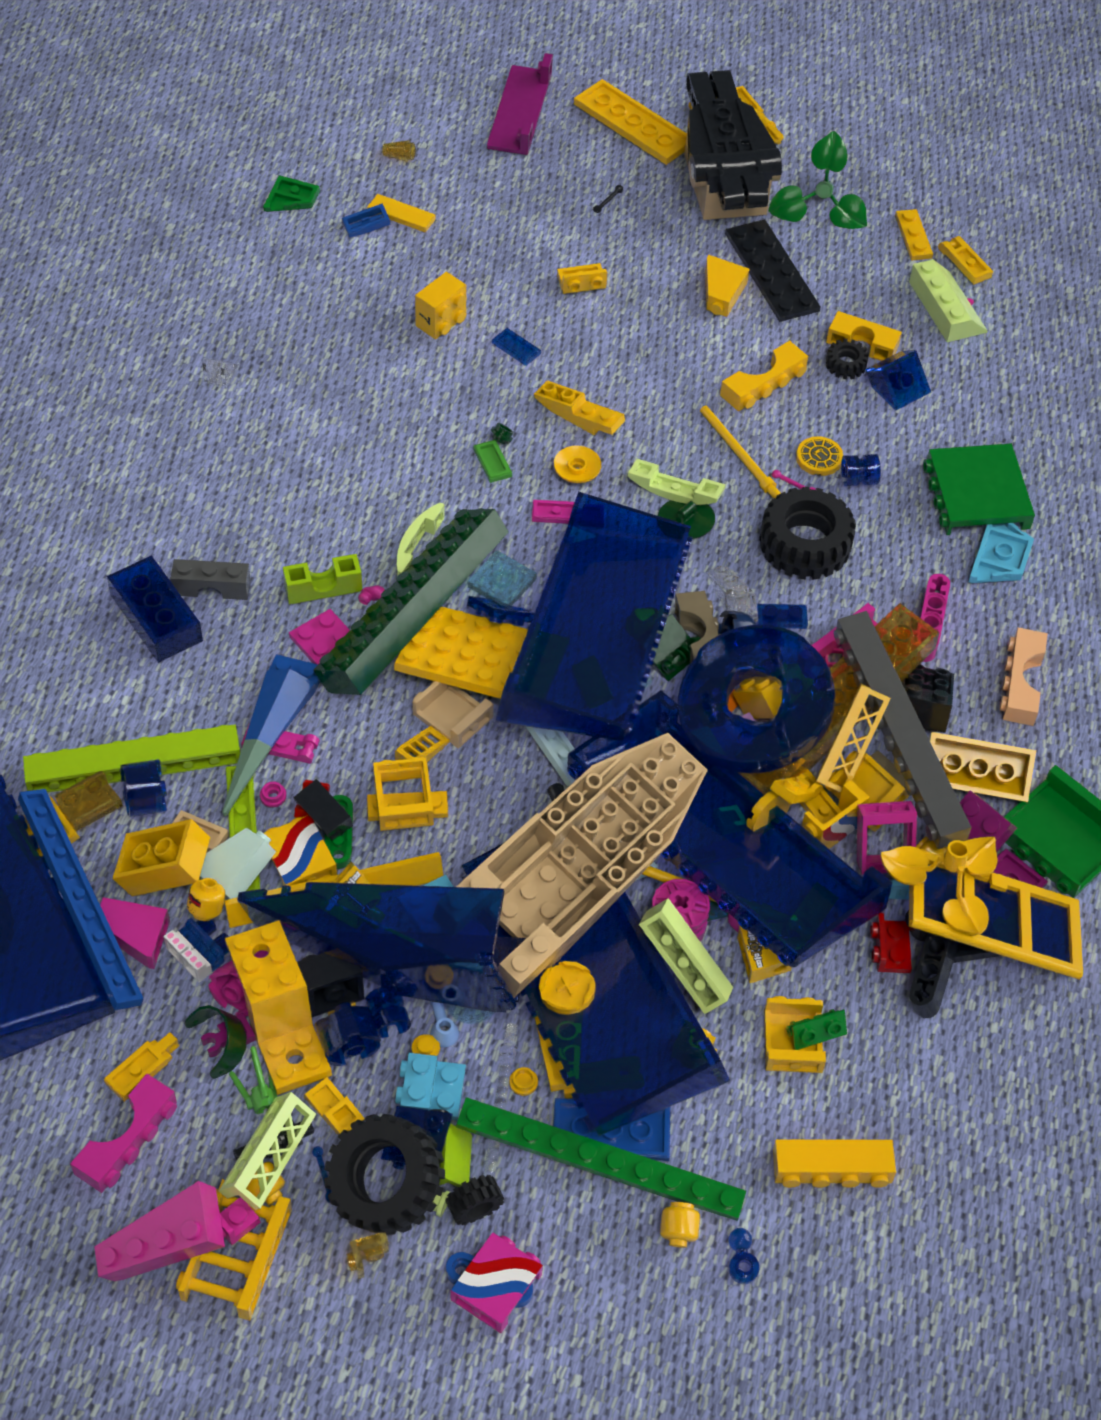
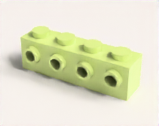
[639,898,733,1014]

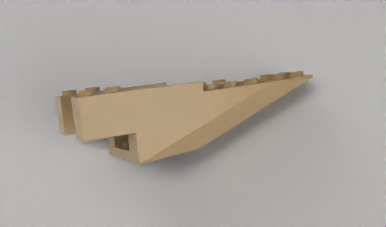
[433,733,707,998]

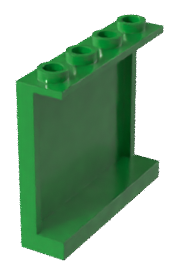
[923,443,1035,535]
[1004,765,1101,898]

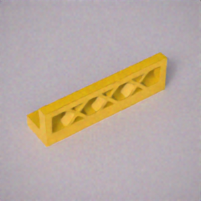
[816,683,891,792]

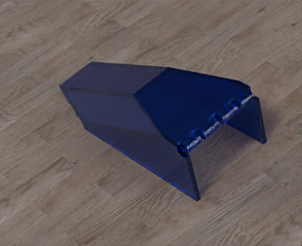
[237,882,526,1012]

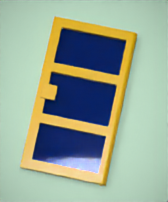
[909,850,1083,980]

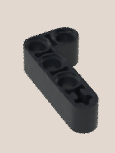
[905,907,959,1018]

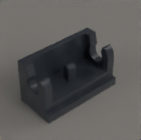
[293,779,353,840]

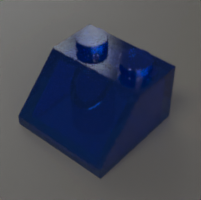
[865,350,931,411]

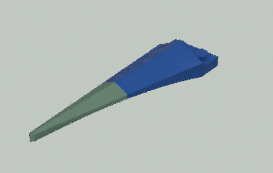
[222,654,320,817]

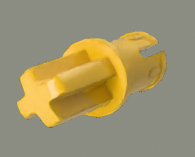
[757,112,784,145]

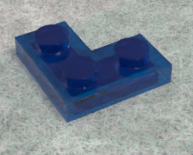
[467,596,536,626]
[756,604,808,648]

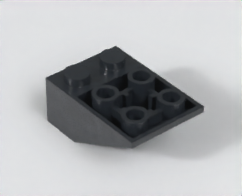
[901,663,954,733]

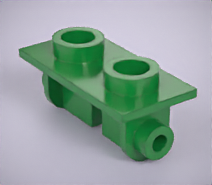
[786,1009,847,1050]

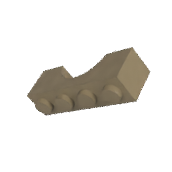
[675,591,729,680]

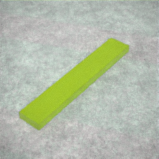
[226,766,261,896]

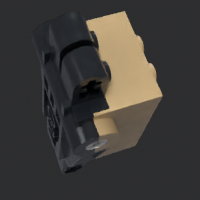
[684,70,782,220]

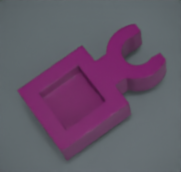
[201,1013,256,1057]

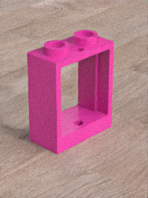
[857,801,917,876]

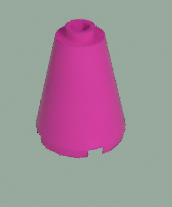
[208,950,269,1016]

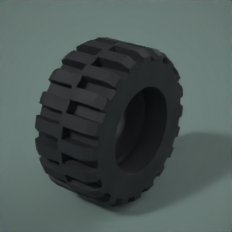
[759,487,856,580]
[324,1114,445,1235]

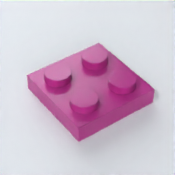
[289,609,350,664]

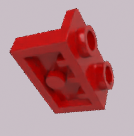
[870,913,912,974]

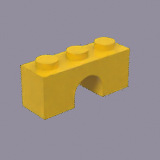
[826,311,902,364]

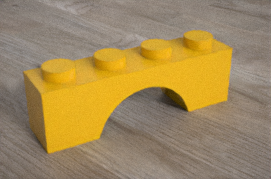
[720,340,808,412]

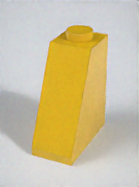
[705,254,749,317]

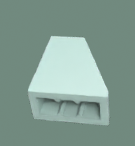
[199,828,276,899]

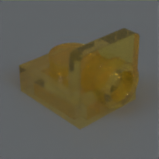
[346,1233,389,1279]

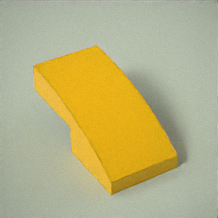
[304,1077,365,1135]

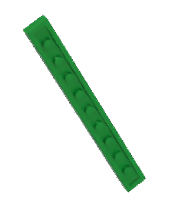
[456,1097,746,1221]

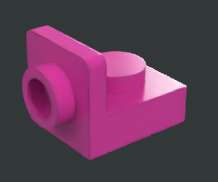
[220,1197,261,1245]

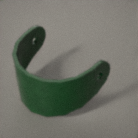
[184,1005,247,1079]

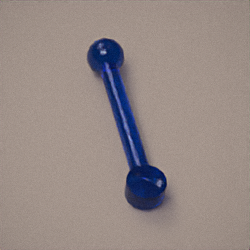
[312,1146,332,1203]

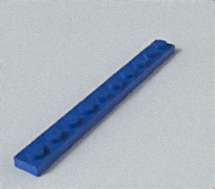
[18,789,144,1011]

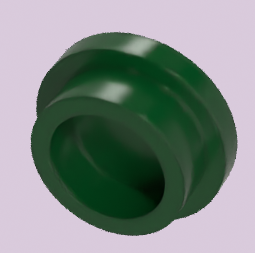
[491,423,514,444]

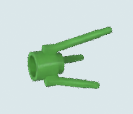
[229,1046,277,1114]

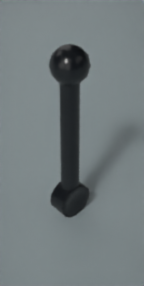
[593,185,623,213]

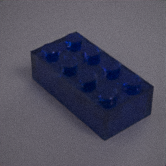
[107,555,203,663]

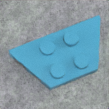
[968,523,1034,583]

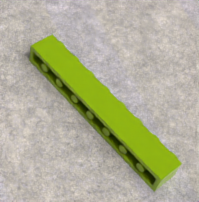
[23,724,240,793]

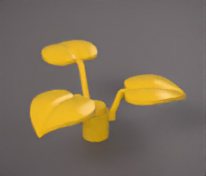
[881,837,998,935]

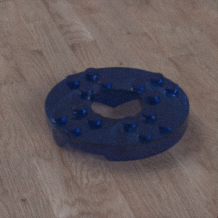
[677,625,835,773]

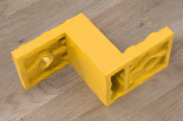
[225,920,332,1095]

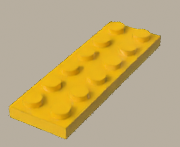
[574,79,687,165]

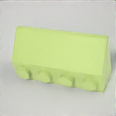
[909,259,988,342]

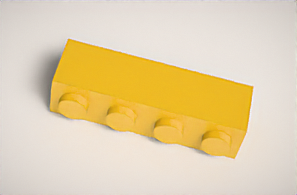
[773,1139,896,1188]

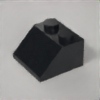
[297,953,365,1017]

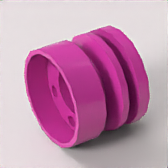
[651,879,710,941]

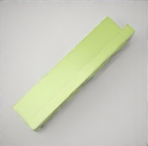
[219,1092,316,1210]

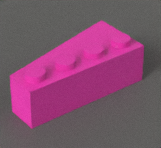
[94,1181,225,1281]

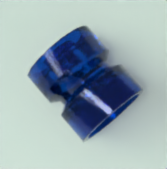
[841,454,881,486]
[365,985,411,1038]

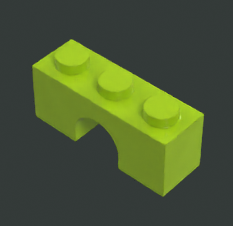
[282,554,362,605]

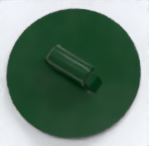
[658,500,715,539]

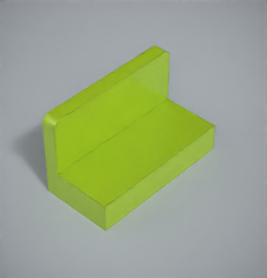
[427,1122,472,1187]

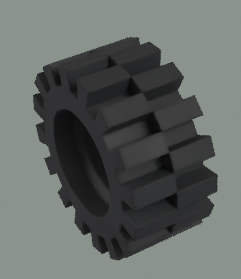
[826,339,869,380]
[445,1175,504,1225]

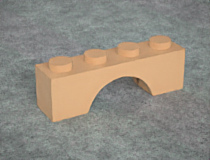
[999,628,1048,726]

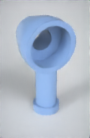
[430,995,459,1047]

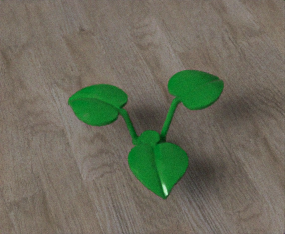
[769,131,867,229]

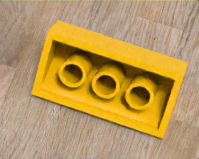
[928,732,1036,802]

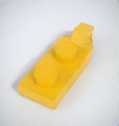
[104,1032,179,1102]

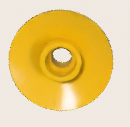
[554,446,601,483]

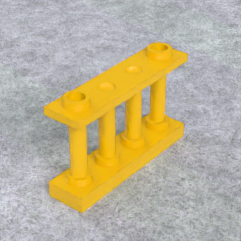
[176,1179,292,1321]

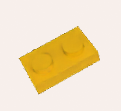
[557,263,607,294]

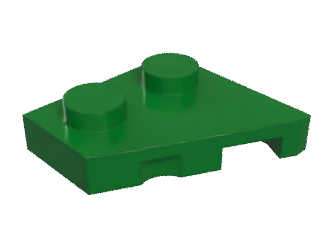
[263,175,320,212]

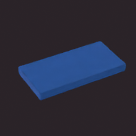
[553,1098,670,1161]

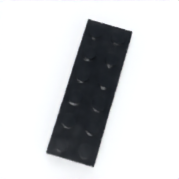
[725,219,821,322]

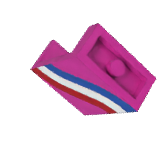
[451,1232,543,1333]

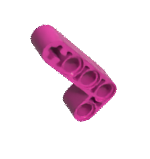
[889,574,950,662]

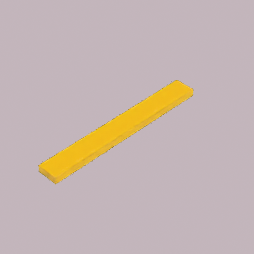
[224,852,444,928]

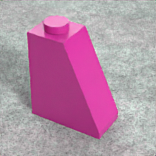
[100,897,170,969]

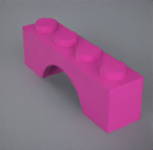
[70,1074,177,1193]

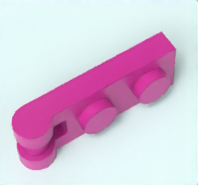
[241,723,320,764]

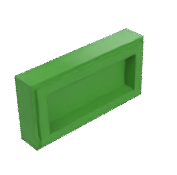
[473,440,512,483]

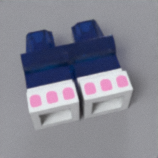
[164,918,229,983]

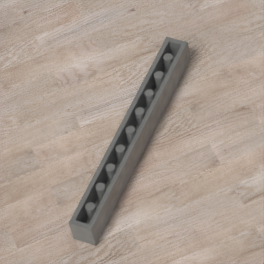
[834,611,971,849]

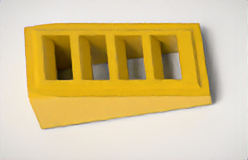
[395,726,450,762]

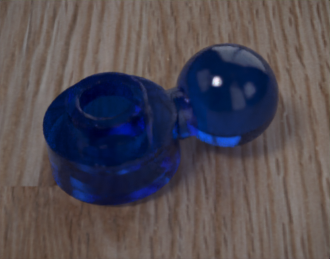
[728,1228,760,1284]

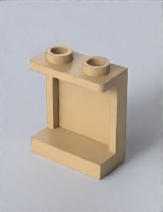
[412,681,494,749]

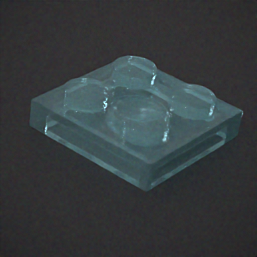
[468,550,537,610]

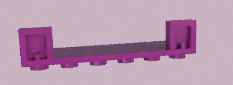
[487,53,553,155]

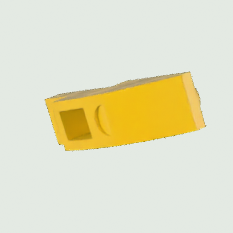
[534,380,625,435]

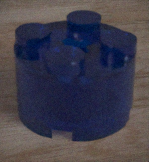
[120,759,167,817]
[315,1003,381,1066]

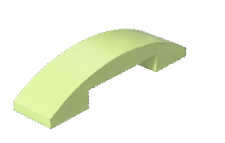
[628,459,726,505]
[397,503,445,576]

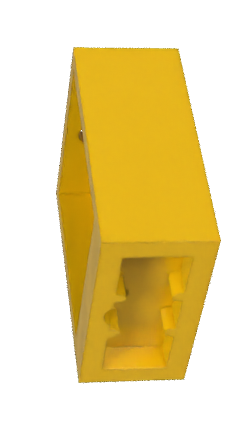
[373,757,434,831]

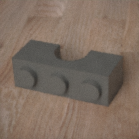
[170,559,251,600]

